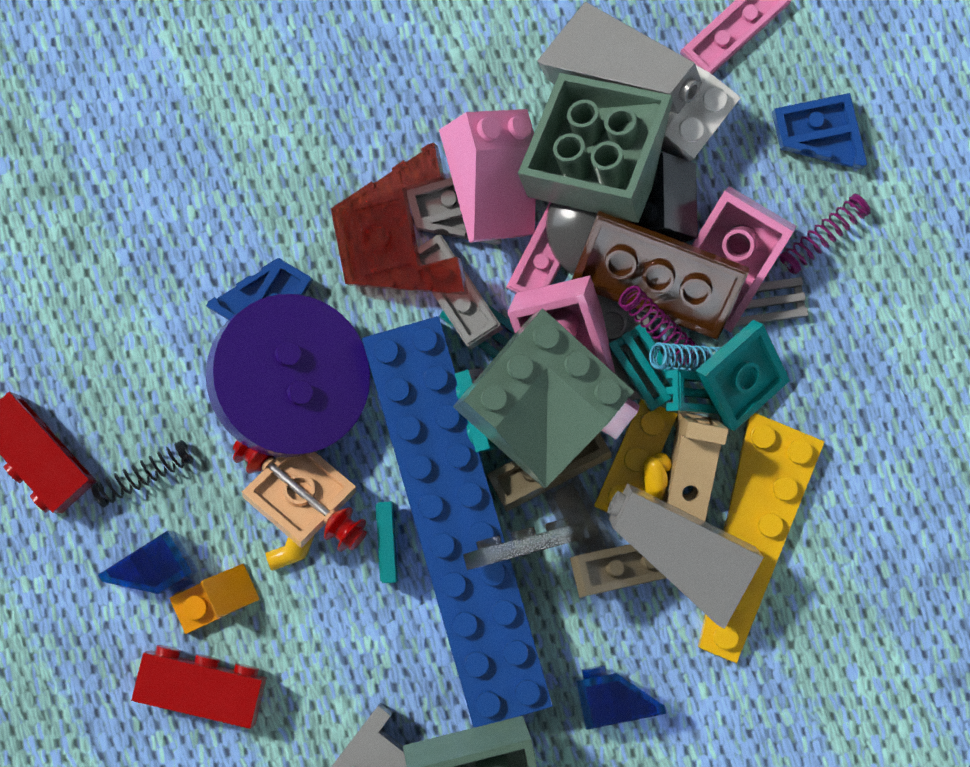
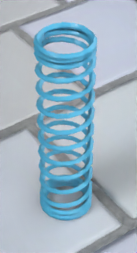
[649,342,721,371]

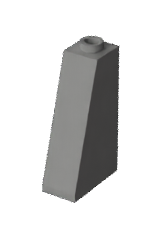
[537,2,702,114]
[607,483,764,629]

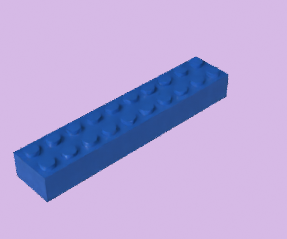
[362,316,553,728]

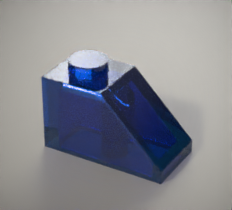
[98,531,199,596]
[574,665,666,730]

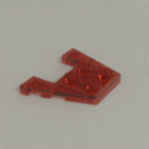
[331,143,468,295]

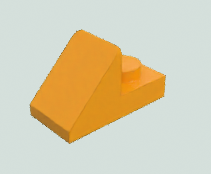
[169,563,260,634]

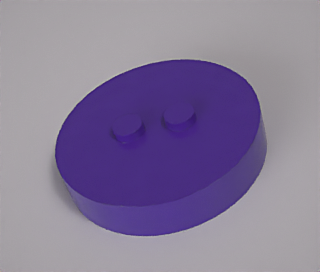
[206,294,370,457]

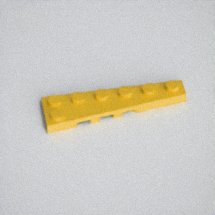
[698,413,825,663]

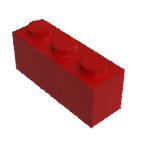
[0,392,97,514]
[131,645,267,729]

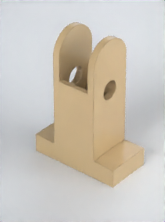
[663,412,729,521]

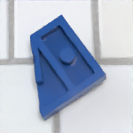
[772,93,867,169]
[206,258,313,320]

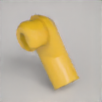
[643,452,672,501]
[265,536,314,571]

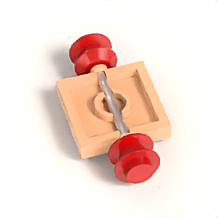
[233,440,367,552]

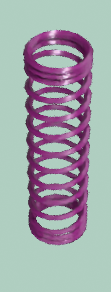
[779,194,871,274]
[619,286,699,365]

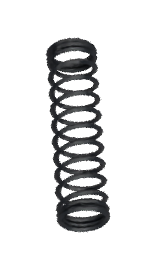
[91,440,193,508]

